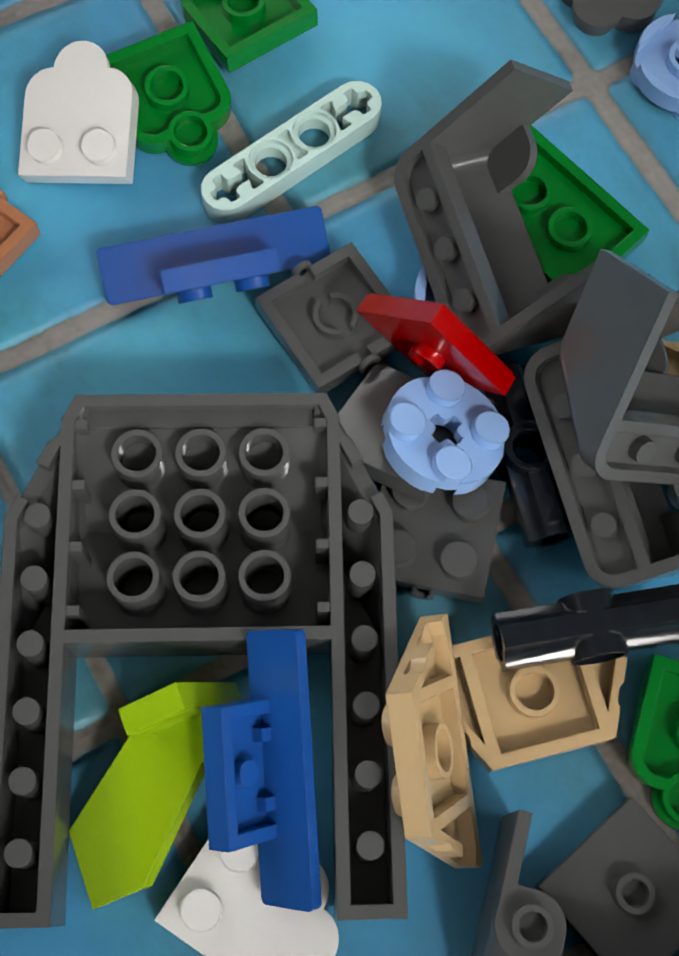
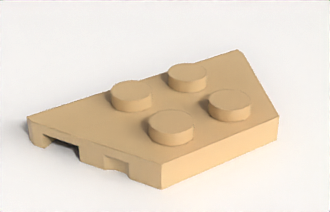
[382,613,483,869]
[398,635,627,773]

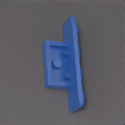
[96,206,330,305]
[201,629,322,912]

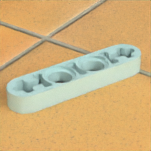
[201,81,382,224]

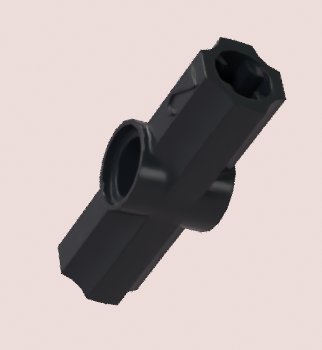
[479,362,574,549]
[491,584,679,672]

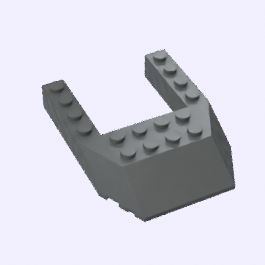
[0,393,408,929]

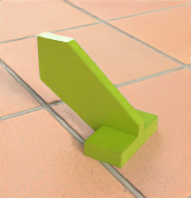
[68,682,242,910]

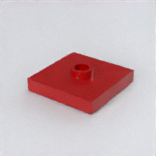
[356,293,516,396]

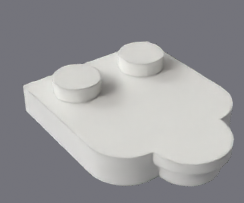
[18,41,139,184]
[154,840,339,956]

